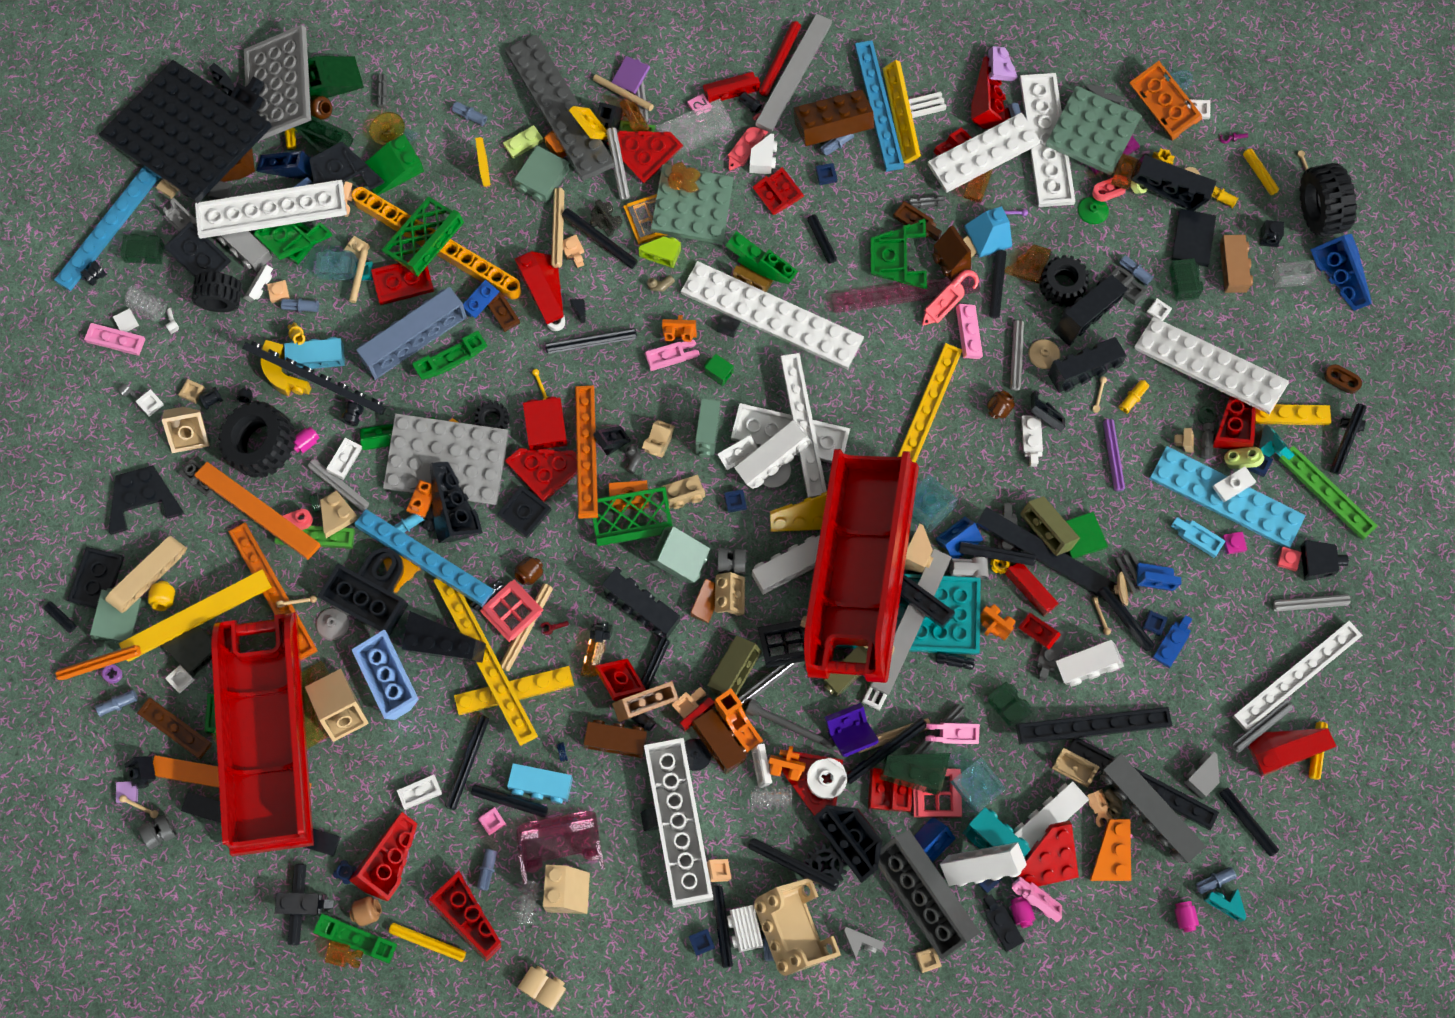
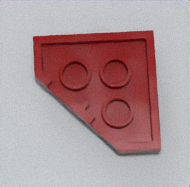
[607,131,683,184]
[505,448,577,502]
[781,750,843,816]
[1016,820,1079,887]

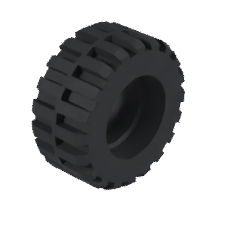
[1299,163,1357,237]
[218,401,296,478]

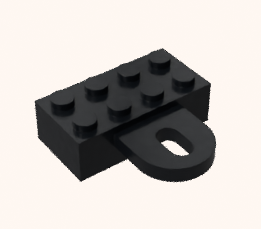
[317,548,409,636]

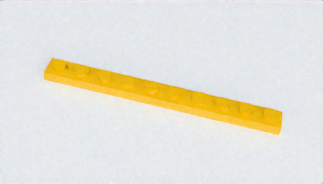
[433,578,538,746]

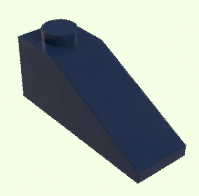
[256,151,312,179]

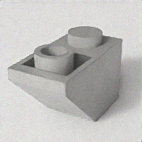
[1184,752,1220,800]

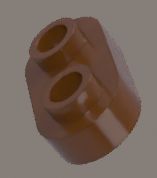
[1324,364,1362,394]

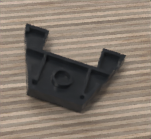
[309,142,385,190]
[109,465,184,535]

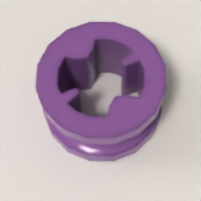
[102,665,122,684]

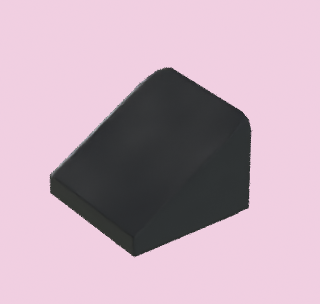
[570,299,586,323]
[717,315,741,338]
[640,806,659,831]

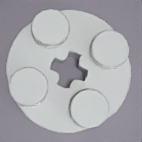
[807,758,847,800]

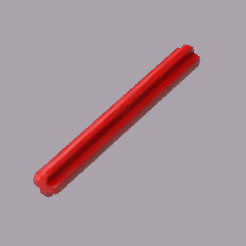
[759,21,801,96]

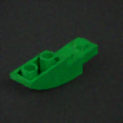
[725,231,798,284]

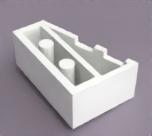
[1056,640,1124,687]

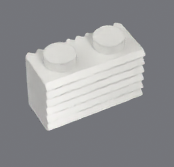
[727,905,763,952]

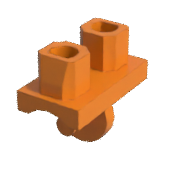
[662,315,697,342]
[406,480,432,518]
[980,604,1015,641]
[769,745,806,781]

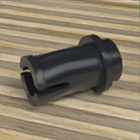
[739,92,762,113]
[1340,416,1366,433]
[630,713,656,731]

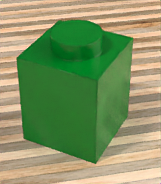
[704,354,734,386]

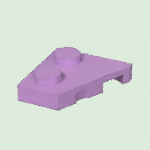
[988,46,1018,81]

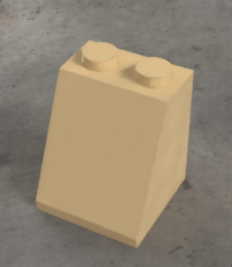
[305,669,369,742]
[543,865,590,914]

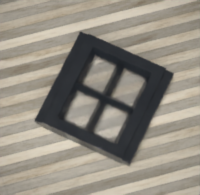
[757,619,805,668]

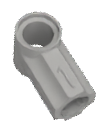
[949,557,989,580]

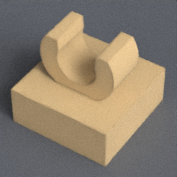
[344,236,370,260]
[1174,428,1194,453]

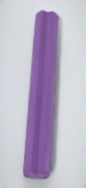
[1103,419,1125,491]

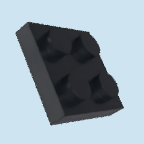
[497,485,551,538]

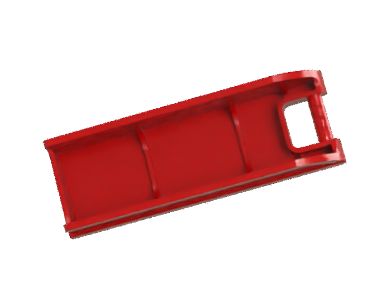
[804,449,919,683]
[211,612,314,857]

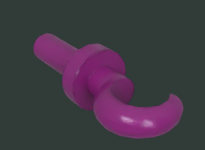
[1220,132,1248,144]

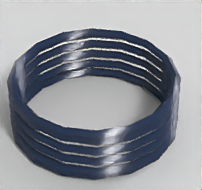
[556,742,568,762]

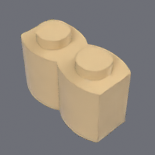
[517,965,566,1011]

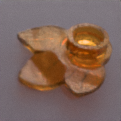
[668,162,700,193]

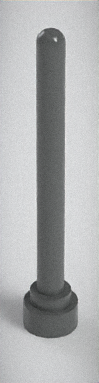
[745,699,835,749]

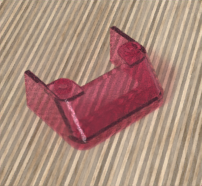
[516,811,605,884]

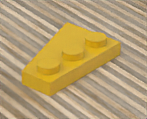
[770,491,827,532]

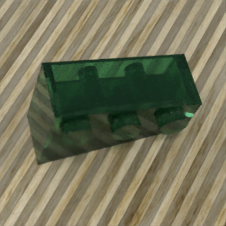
[293,116,354,153]
[880,753,951,795]

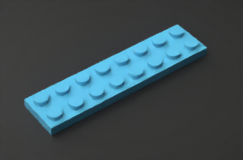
[1150,446,1306,548]

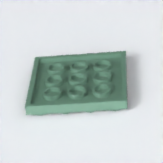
[1045,85,1142,176]
[651,164,734,245]

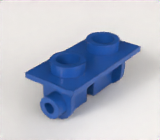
[463,280,500,318]

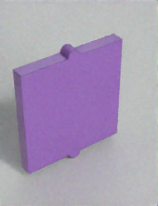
[612,56,650,94]

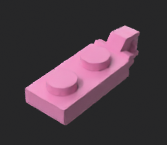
[1012,877,1062,922]

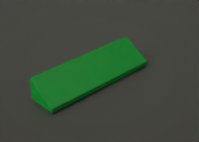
[360,417,435,451]

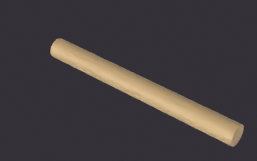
[593,74,654,111]

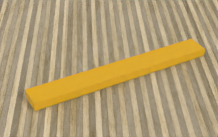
[897,343,962,462]
[119,569,272,662]

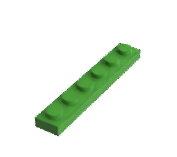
[1279,446,1378,540]

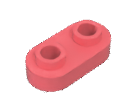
[1092,177,1127,202]
[283,509,313,530]

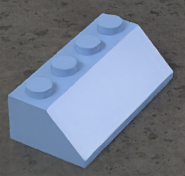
[352,630,419,720]

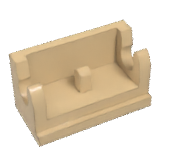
[1052,748,1099,788]

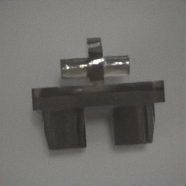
[590,199,622,237]

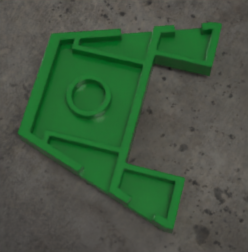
[254,188,333,260]
[871,219,927,289]

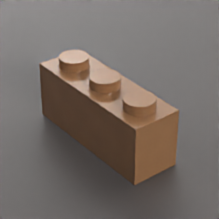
[1220,235,1253,293]
[612,681,679,722]

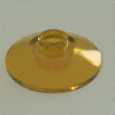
[369,112,405,145]

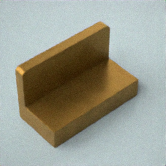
[733,264,774,292]

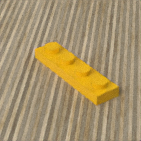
[1255,404,1331,425]

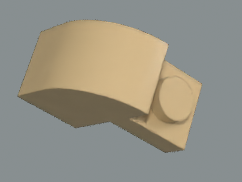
[642,420,675,458]

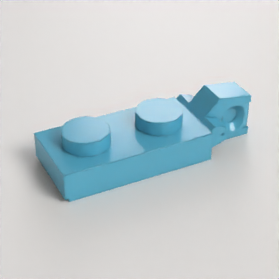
[1171,517,1225,558]

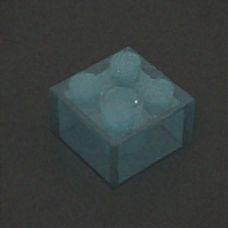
[912,474,958,533]

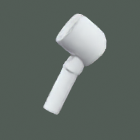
[166,308,179,334]

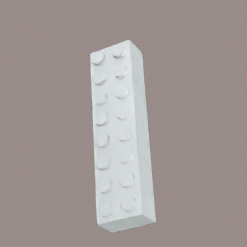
[644,738,713,908]

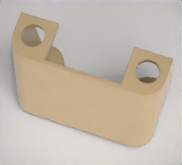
[754,879,841,976]

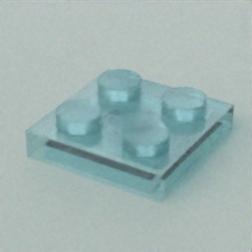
[950,757,1006,814]

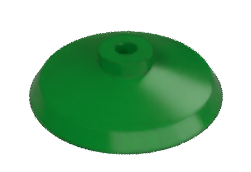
[1078,196,1109,225]

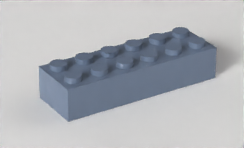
[356,287,467,380]

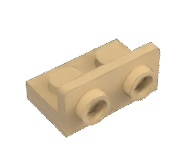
[662,475,705,509]
[715,572,745,616]

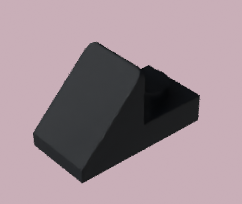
[593,426,631,456]

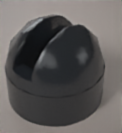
[236,388,253,403]

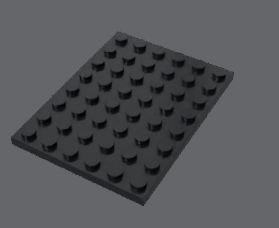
[99,60,272,204]

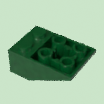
[308,56,364,98]

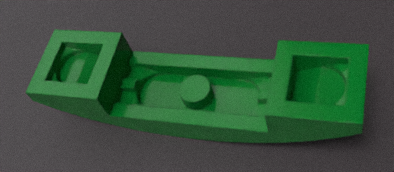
[412,331,487,380]
[313,913,398,964]

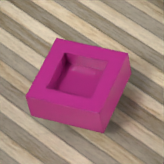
[1222,532,1247,555]

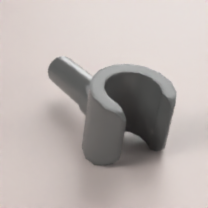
[118,384,141,399]

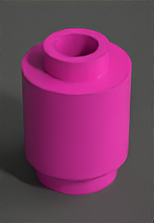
[293,426,320,454]
[1010,896,1036,928]
[1175,901,1199,933]

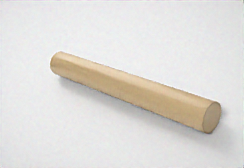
[349,250,368,303]

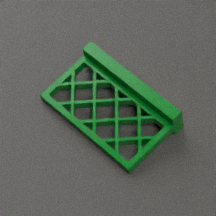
[382,196,464,277]
[593,486,673,546]

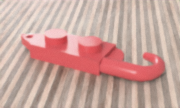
[728,113,768,171]
[922,270,979,326]

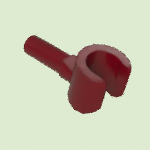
[540,621,569,635]

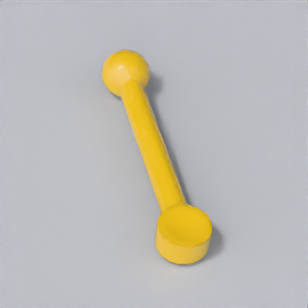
[532,369,548,400]

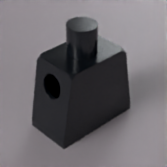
[1300,540,1349,581]

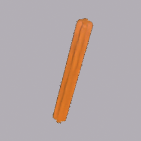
[55,645,141,680]

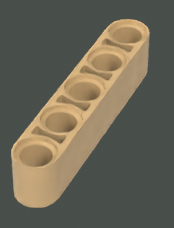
[106,536,187,613]

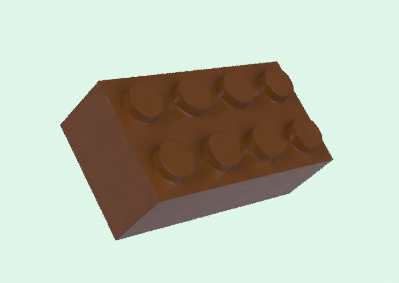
[793,89,874,147]

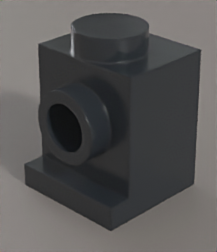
[1260,220,1284,247]
[124,756,156,789]

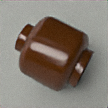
[310,96,332,120]
[987,390,1015,419]
[514,556,543,585]

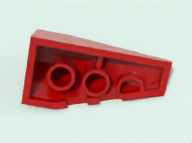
[971,56,1011,129]
[514,251,564,324]
[1248,728,1337,777]
[349,812,417,901]

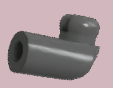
[625,445,641,474]

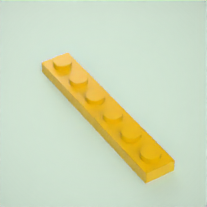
[882,60,921,164]
[454,666,574,715]

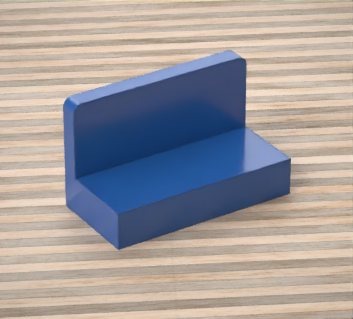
[935,517,983,559]
[1137,563,1181,591]
[914,817,956,863]

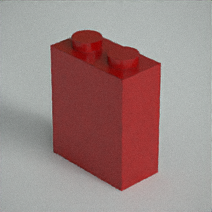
[523,396,568,450]

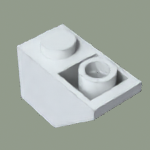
[749,134,777,174]

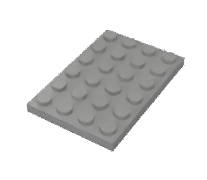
[244,25,311,141]
[383,414,509,505]

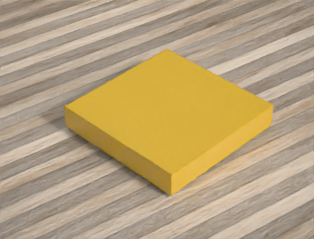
[569,106,608,140]
[475,137,491,187]

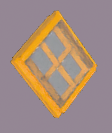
[623,194,667,245]

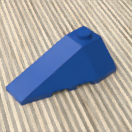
[1310,234,1372,311]

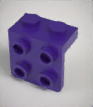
[824,702,879,757]

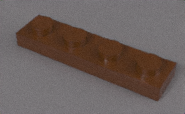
[137,697,213,759]

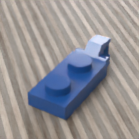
[1153,615,1192,668]

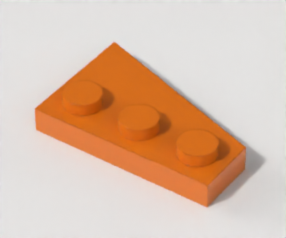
[1090,819,1131,881]

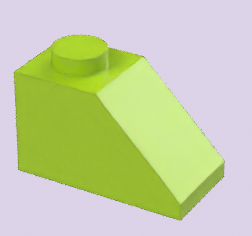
[638,236,681,268]

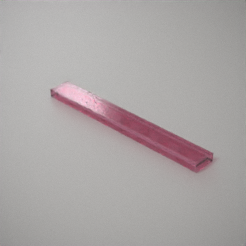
[831,276,980,313]

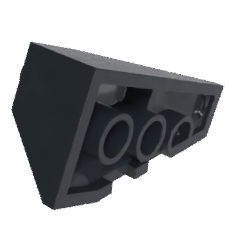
[430,462,483,543]

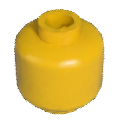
[148,581,175,611]

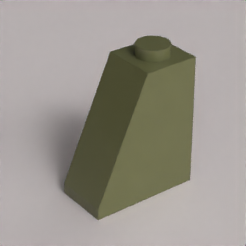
[824,646,867,697]

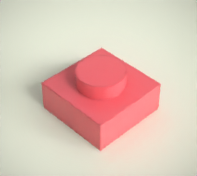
[1277,547,1302,572]

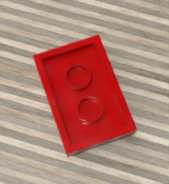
[371,260,434,305]

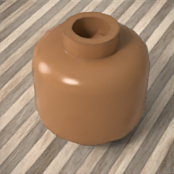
[349,896,382,926]

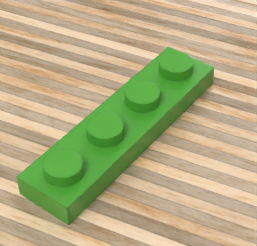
[275,526,355,549]

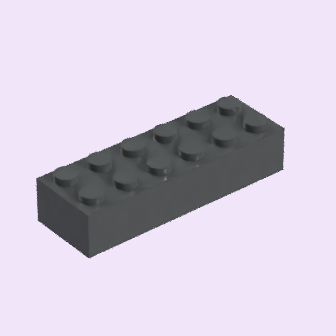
[1099,754,1206,863]
[878,829,980,960]

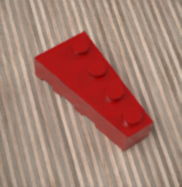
[1213,396,1256,450]
[429,871,501,962]

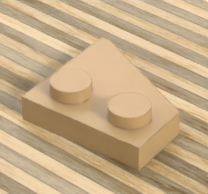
[320,490,358,538]

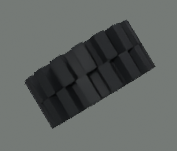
[474,400,510,429]

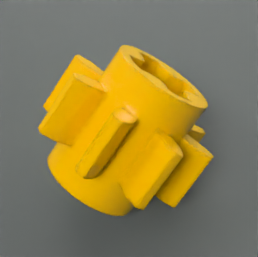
[1152,148,1175,165]

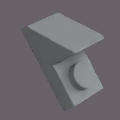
[843,927,884,959]

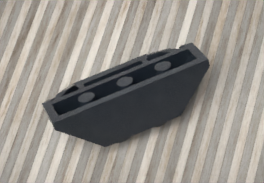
[813,805,882,883]

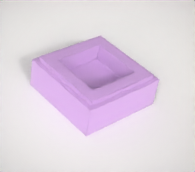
[116,781,138,803]

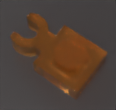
[325,941,364,968]

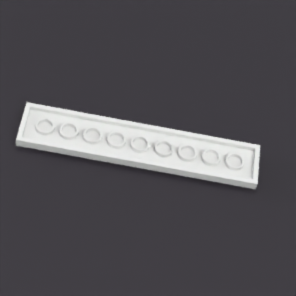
[681,261,864,370]

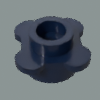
[333,860,357,885]

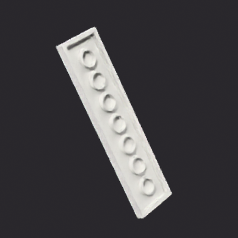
[1020,73,1075,207]
[195,180,347,239]
[1134,317,1289,415]

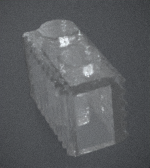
[1272,260,1317,288]

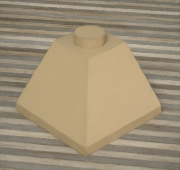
[162,407,210,453]
[904,524,934,573]

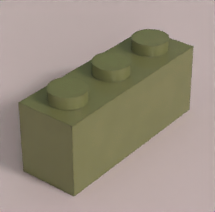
[1020,496,1080,556]
[707,635,762,696]

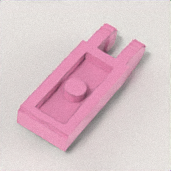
[645,340,700,371]
[925,722,980,744]

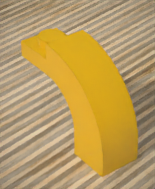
[261,340,311,396]

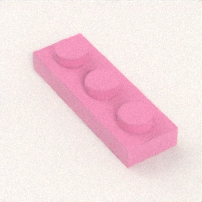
[956,304,983,359]
[84,323,146,356]

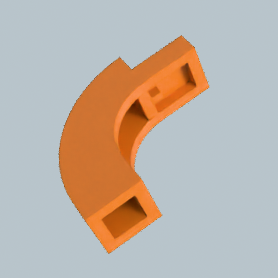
[714,688,763,752]

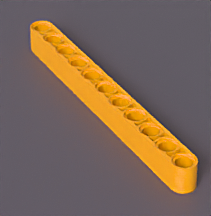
[352,187,521,299]

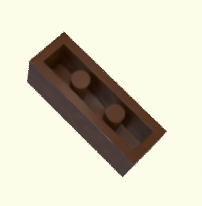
[692,708,747,775]
[584,720,647,758]

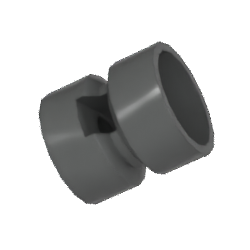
[718,547,746,574]
[139,814,177,850]

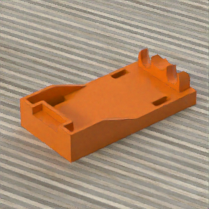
[1129,61,1202,141]

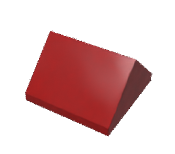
[595,658,646,702]

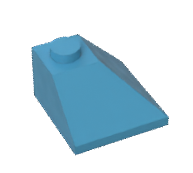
[964,206,1012,258]

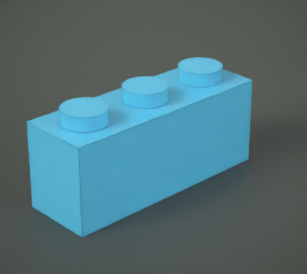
[284,337,345,369]
[507,763,573,804]

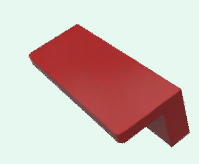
[703,72,760,104]
[1005,563,1059,617]

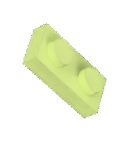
[503,125,544,159]

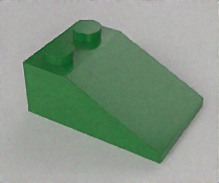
[365,134,424,196]

